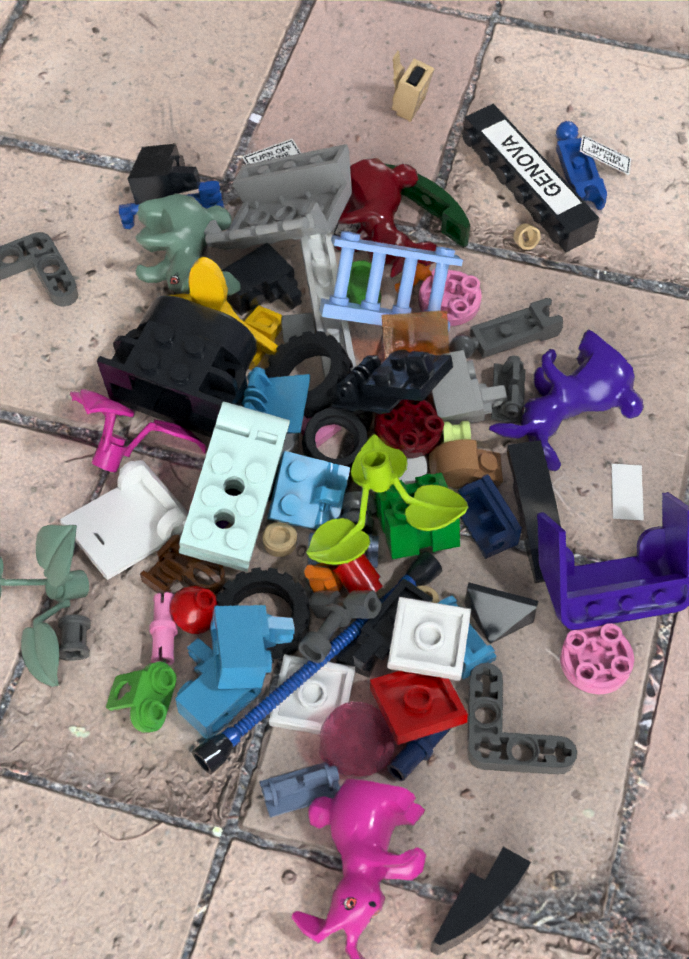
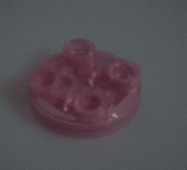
[319,702,395,779]

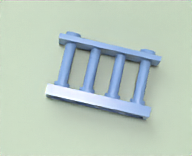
[319,231,463,336]

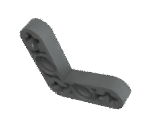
[0,232,79,307]
[467,663,577,775]

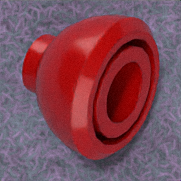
[170,585,218,634]

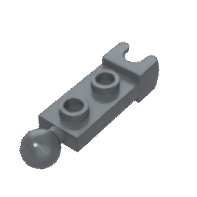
[449,298,563,359]

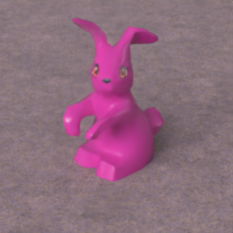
[292,779,427,959]

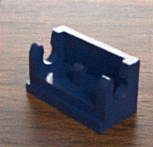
[458,474,522,559]

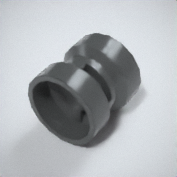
[340,491,376,535]

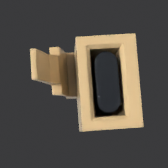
[391,50,435,122]

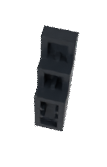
[506,440,561,583]

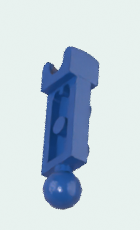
[556,121,607,210]

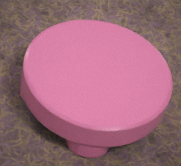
[418,269,481,326]
[560,623,634,694]

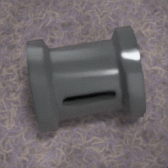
[58,615,91,661]

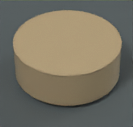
[262,521,297,557]

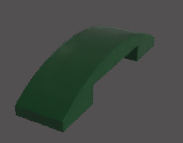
[384,163,470,248]

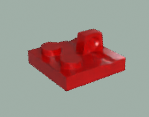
[370,671,468,745]

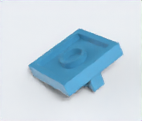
[267,451,350,531]

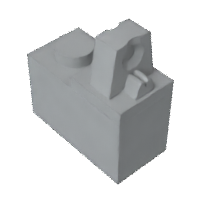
[431,350,507,424]

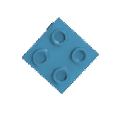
[242,367,311,434]

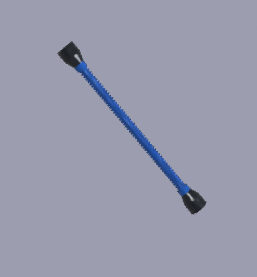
[192,551,442,774]

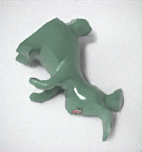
[135,194,240,296]

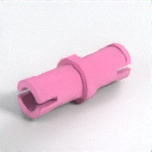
[149,592,178,665]

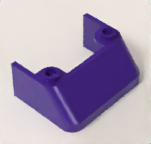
[537,492,689,630]

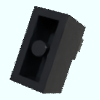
[127,144,201,205]
[221,243,302,315]

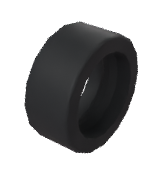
[302,408,368,470]

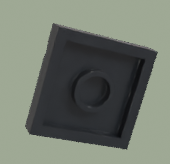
[361,350,453,401]

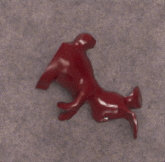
[335,158,439,278]

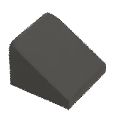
[281,313,315,345]

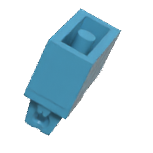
[210,605,295,689]
[175,638,261,739]

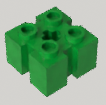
[375,473,460,560]

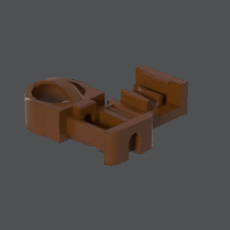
[140,534,226,597]

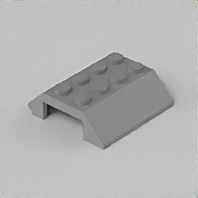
[204,144,352,250]

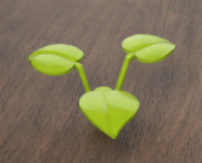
[306,434,468,565]

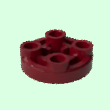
[374,399,444,458]

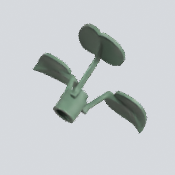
[0,525,89,687]

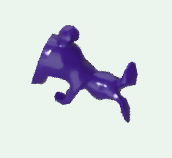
[489,329,644,471]

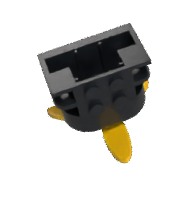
[97,257,278,438]

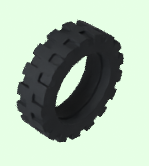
[265,331,353,418]
[216,567,310,663]

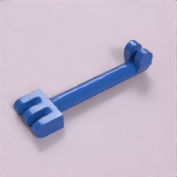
[119,181,224,229]

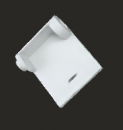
[60,460,189,580]

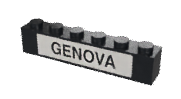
[462,103,599,253]

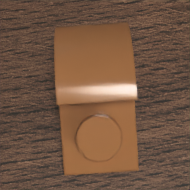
[428,439,503,489]

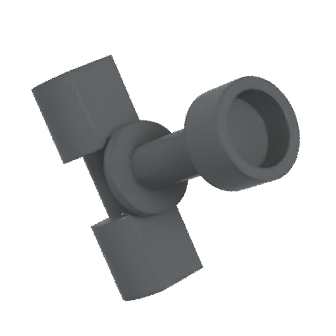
[299,590,382,663]

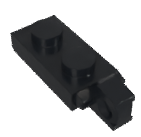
[352,579,433,672]

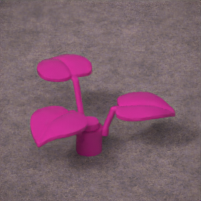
[69,389,207,473]

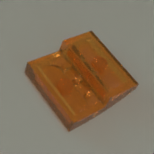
[381,310,450,361]

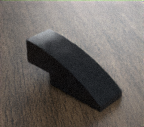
[431,846,531,955]

